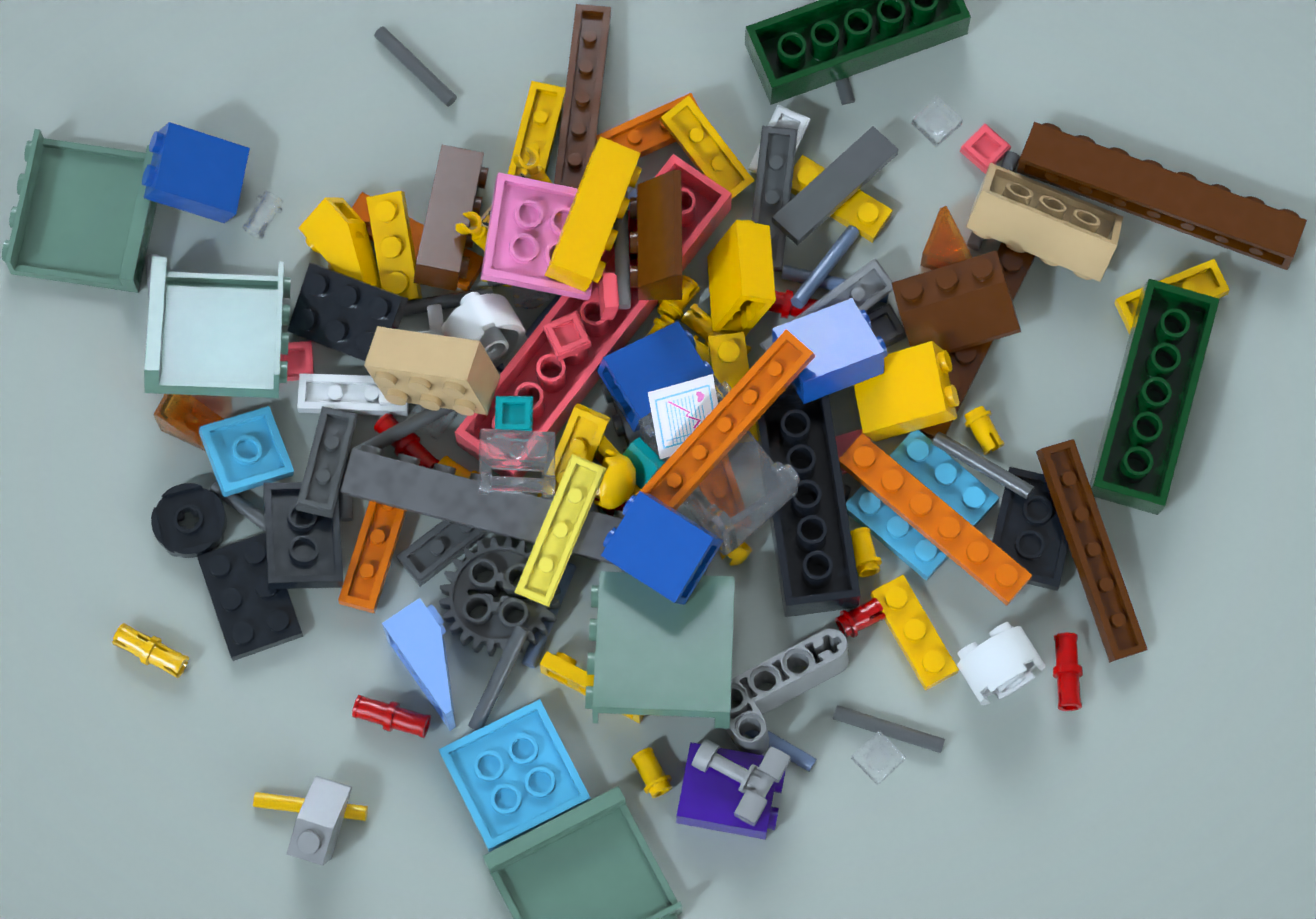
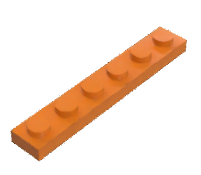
[636,329,815,510]
[839,434,1032,606]

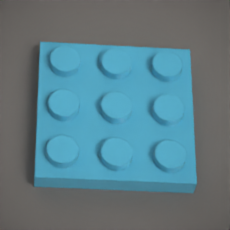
[846,430,1000,581]
[438,699,591,852]

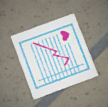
[648,374,718,459]

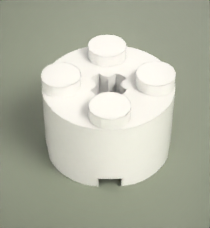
[441,292,528,367]
[957,622,1045,705]

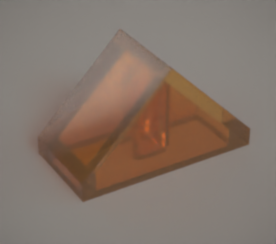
[920,206,972,270]
[153,394,224,452]

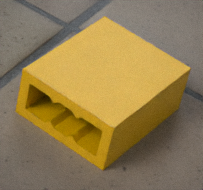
[707,220,776,337]
[854,341,959,442]

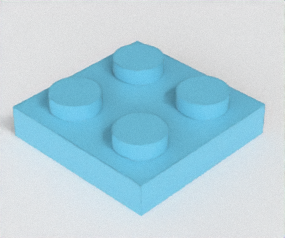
[199,406,294,497]

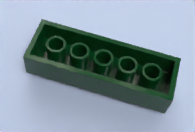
[745,0,971,105]
[1090,279,1220,515]

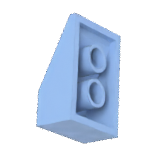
[382,598,456,731]

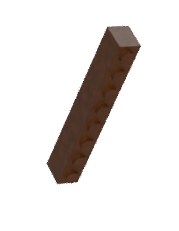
[1016,122,1307,270]

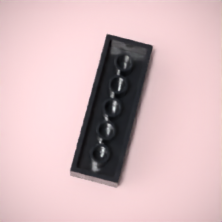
[756,388,861,617]

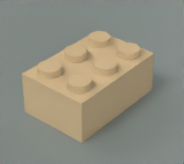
[364,326,500,416]

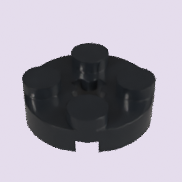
[151,483,227,558]

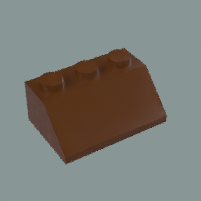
[630,170,683,300]
[892,250,1021,354]

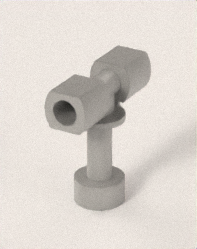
[691,739,791,827]

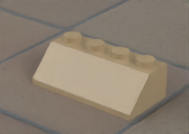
[966,163,1123,282]

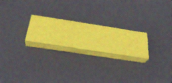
[514,454,607,607]

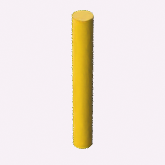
[253,792,368,821]

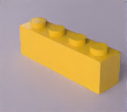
[544,136,642,292]

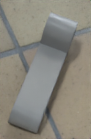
[726,629,849,755]

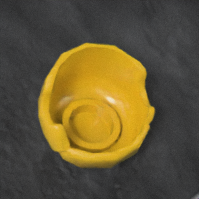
[594,449,636,509]

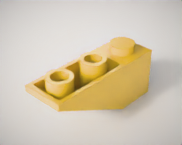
[299,197,381,288]

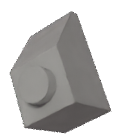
[287,776,352,866]

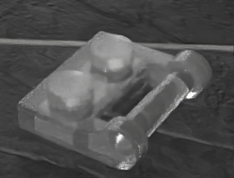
[478,428,556,498]

